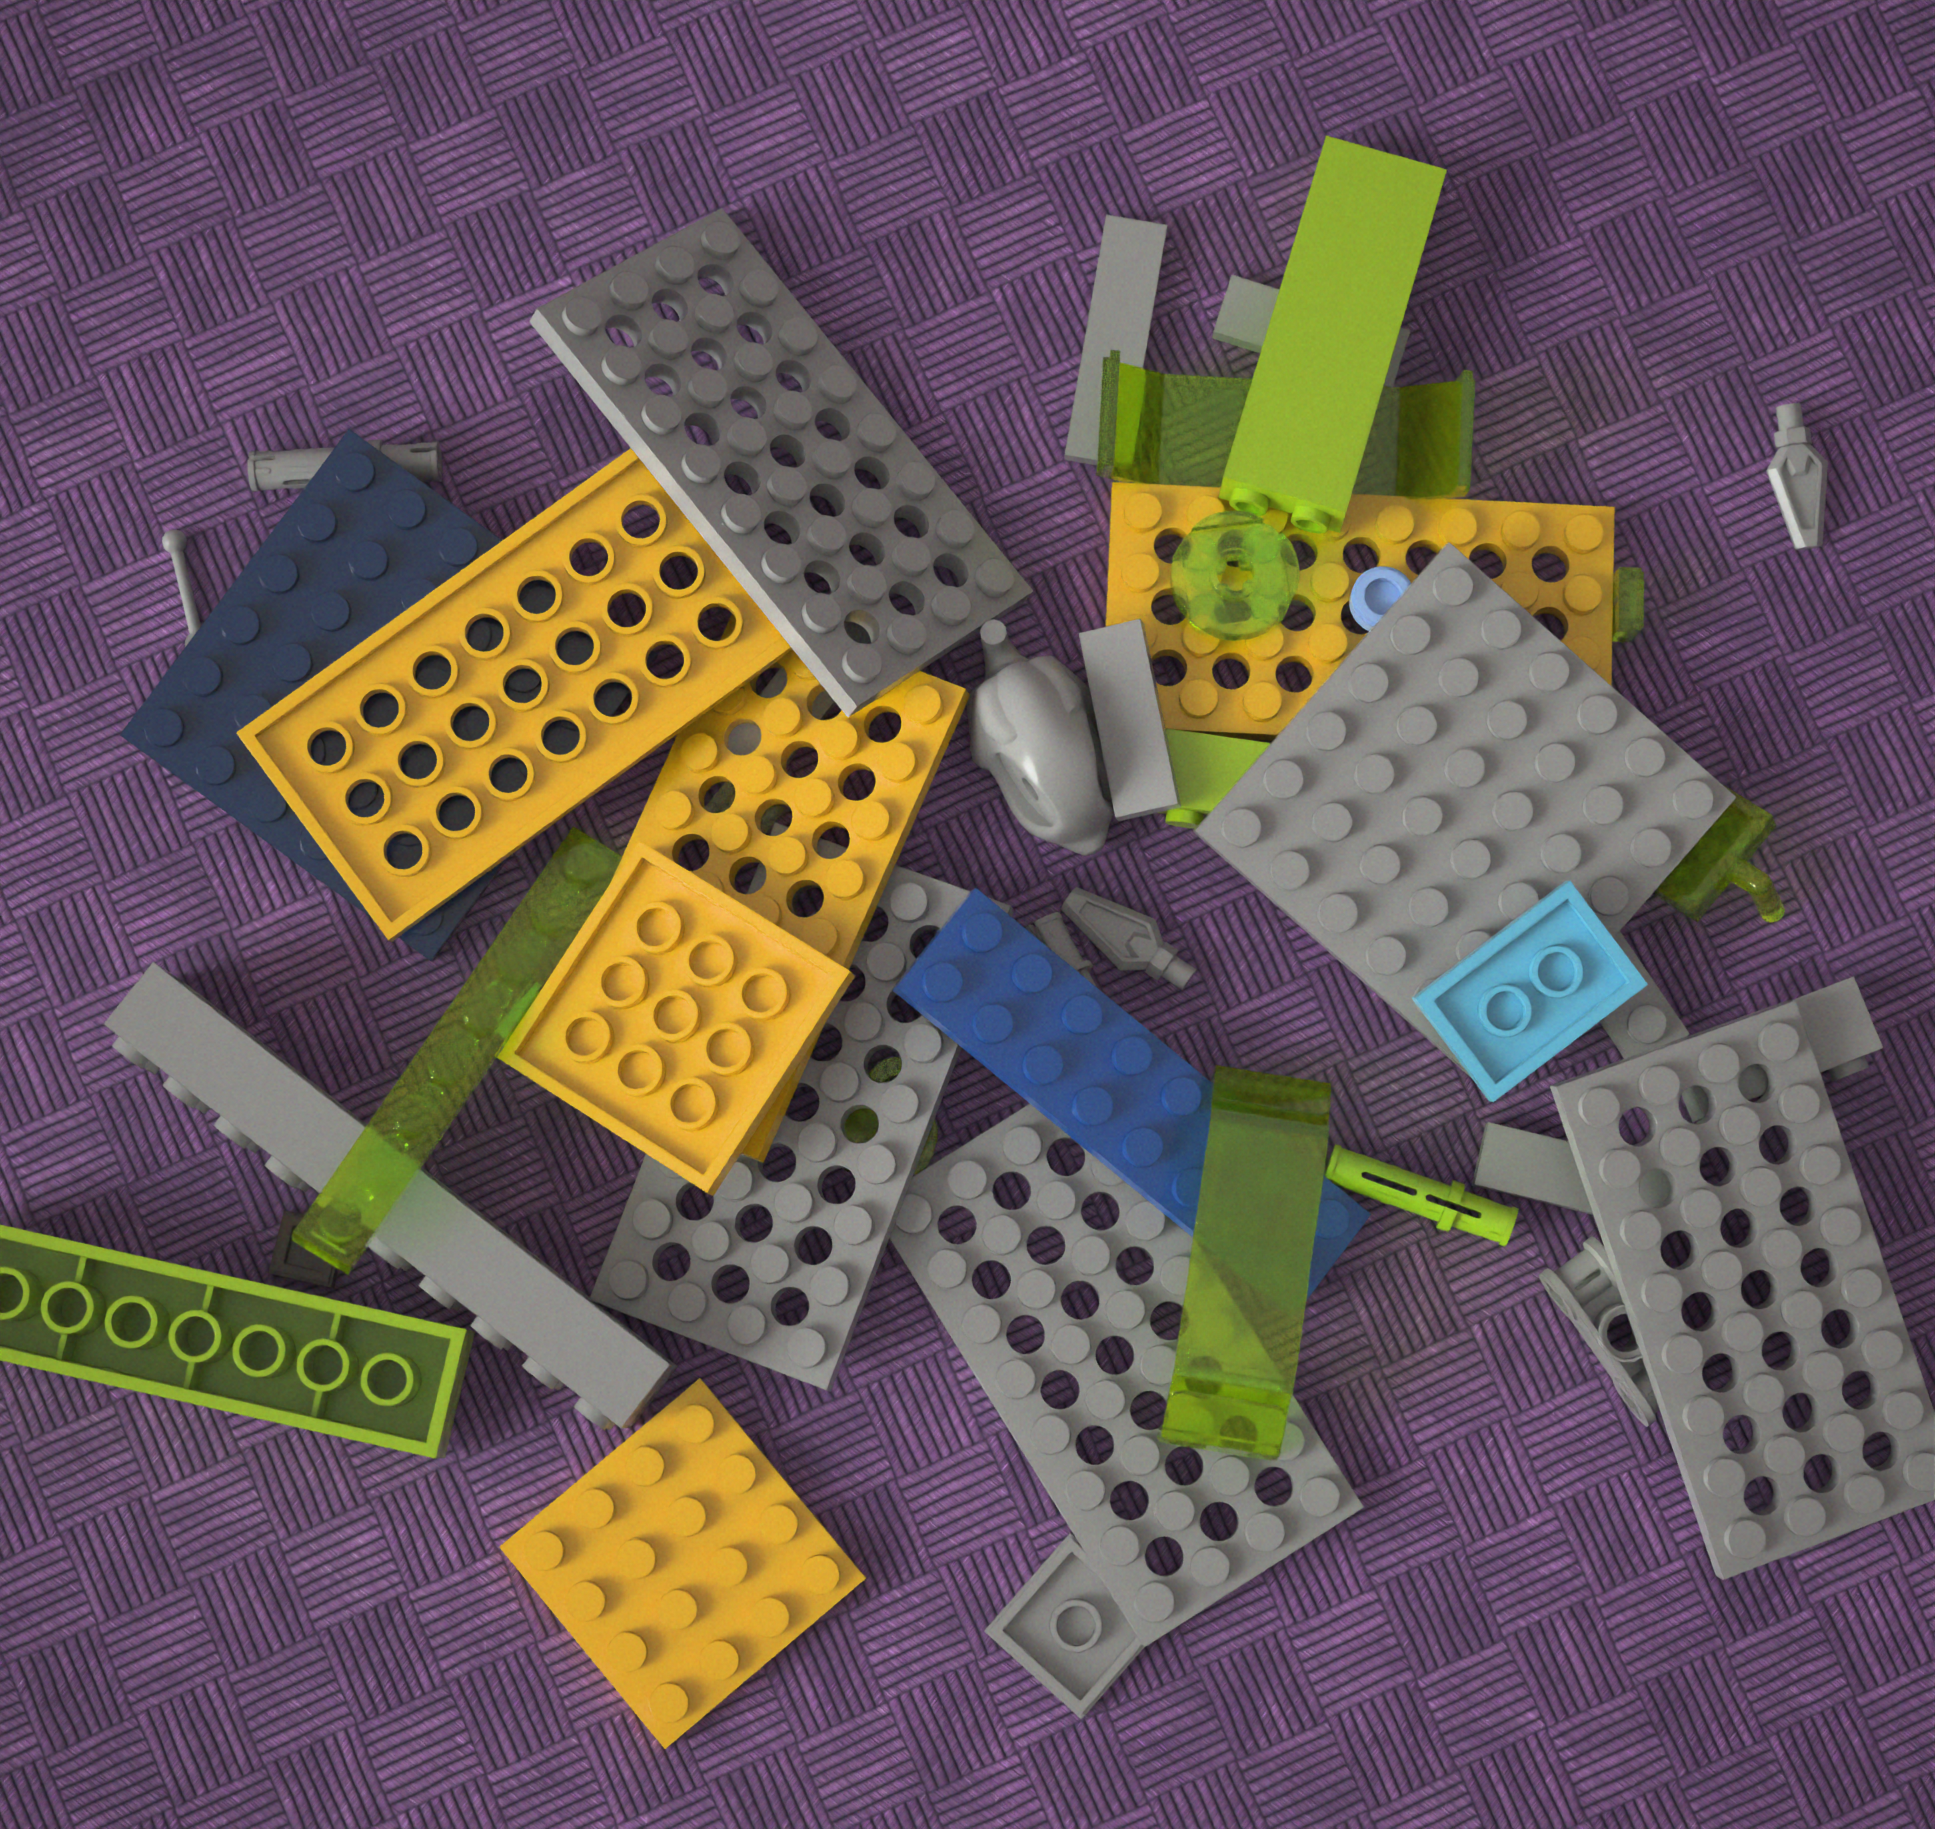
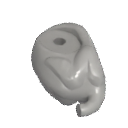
[966,619,1115,856]

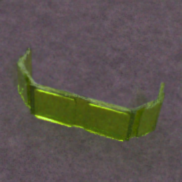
[1096,350,1475,499]
[1157,1065,1331,1460]

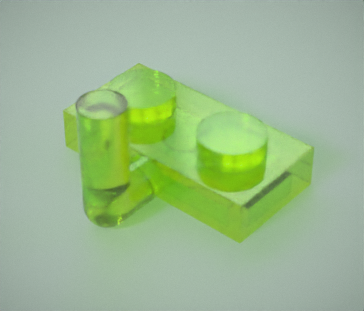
[1653,784,1785,923]

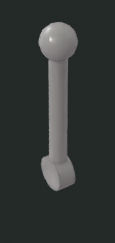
[162,529,201,647]

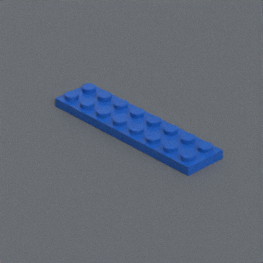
[892,888,1371,1316]

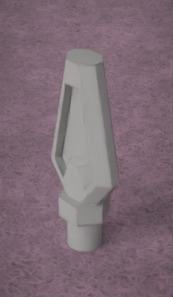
[1766,403,1828,550]
[1060,887,1197,991]

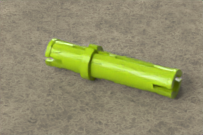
[1324,1144,1519,1247]

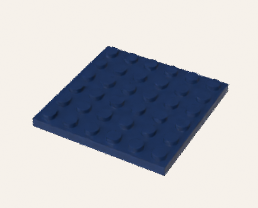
[120,429,658,962]

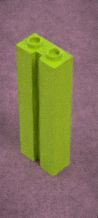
[1218,135,1447,533]

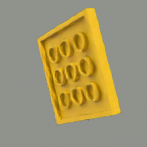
[497,840,855,1196]
[500,1378,866,1749]

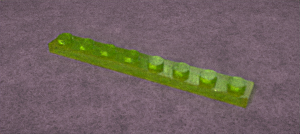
[292,826,622,1275]

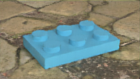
[1412,881,1648,1102]

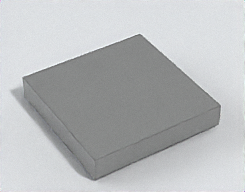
[984,1533,1144,1719]

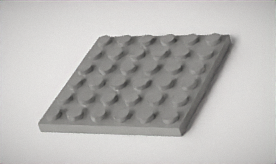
[1193,542,1736,1076]

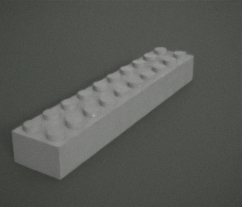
[104,962,678,1430]

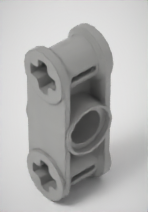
[1539,1236,1659,1427]

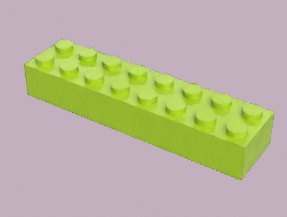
[0,1225,475,1459]

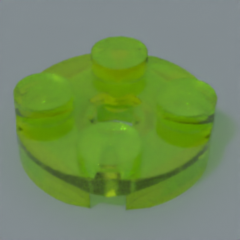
[1170,511,1299,641]

